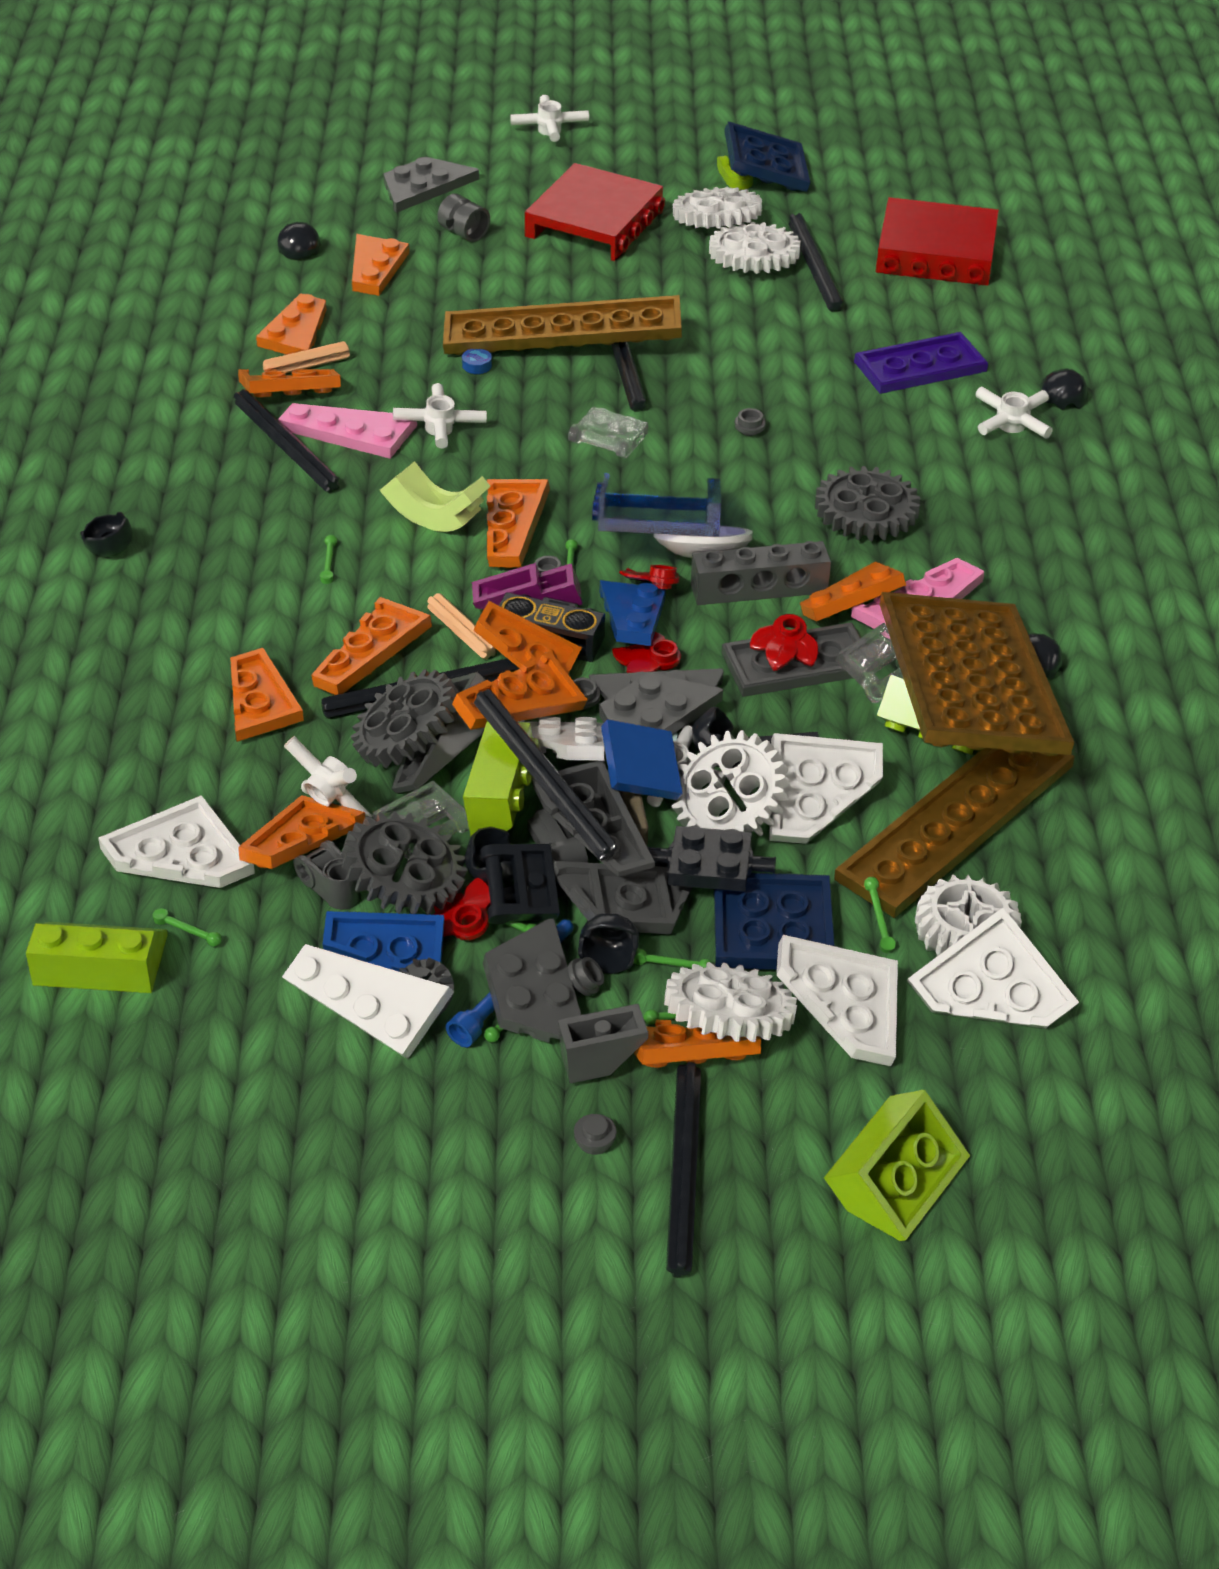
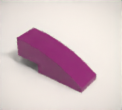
[472,563,582,610]

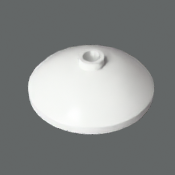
[653,524,753,558]

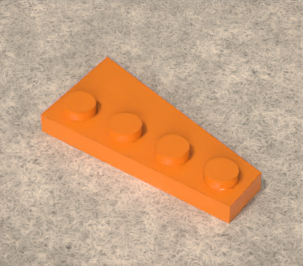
[487,479,550,568]
[311,597,432,695]
[452,651,588,730]

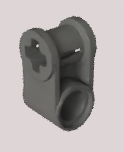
[293,840,361,910]

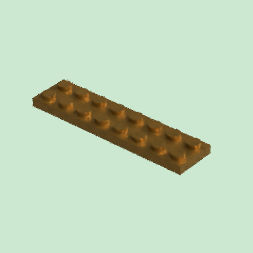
[443,295,682,355]
[834,748,1075,918]

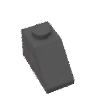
[558,1004,648,1083]

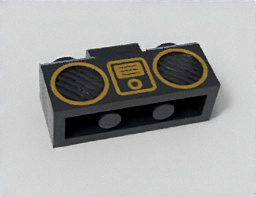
[499,592,605,662]

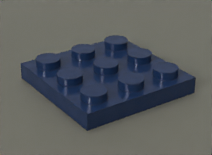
[724,121,811,192]
[714,873,834,970]

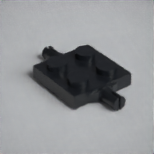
[647,826,776,892]

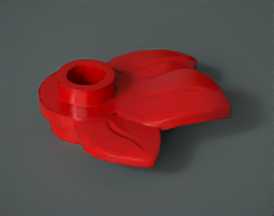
[619,565,679,589]
[750,614,818,671]
[612,632,681,673]
[431,878,491,940]

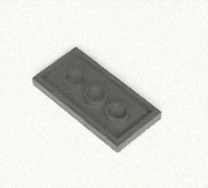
[722,622,875,697]

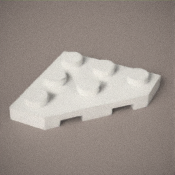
[518,716,604,761]
[769,733,883,844]
[98,795,255,888]
[907,907,1079,1029]
[776,935,898,1066]

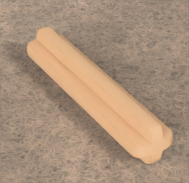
[263,341,350,373]
[427,593,497,660]

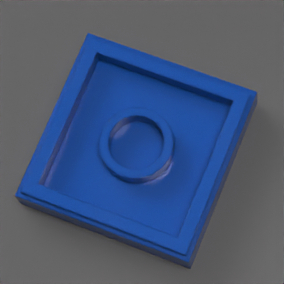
[601,719,683,800]

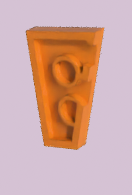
[352,234,409,296]
[256,293,327,355]
[238,369,341,397]
[800,561,906,622]
[473,601,582,675]
[230,648,304,742]
[238,795,365,869]
[634,1019,761,1068]

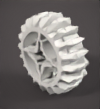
[915,874,1022,956]

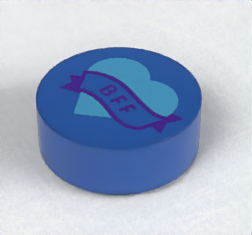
[462,349,492,374]

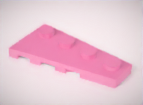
[278,403,417,459]
[851,558,985,637]

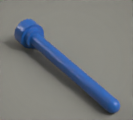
[446,919,574,1048]

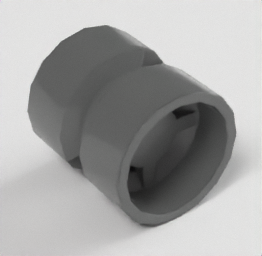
[437,194,490,242]

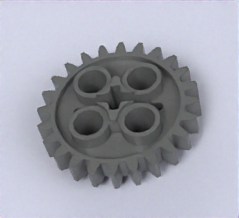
[815,466,920,541]
[351,669,458,768]
[341,811,467,914]

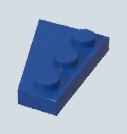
[599,580,666,646]
[323,911,445,972]

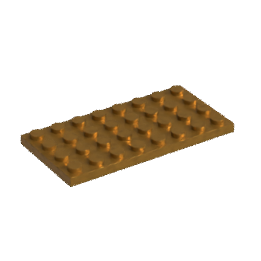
[879,592,1074,756]

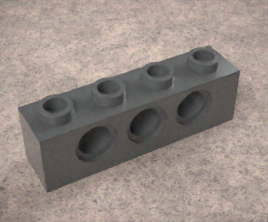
[691,541,831,605]

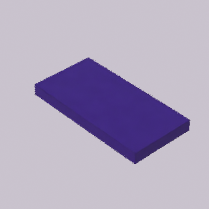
[854,332,988,394]

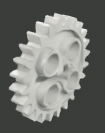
[673,187,762,229]
[709,222,801,274]
[672,730,790,836]
[664,962,797,1042]

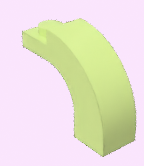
[380,461,491,532]

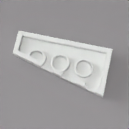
[282,944,454,1059]

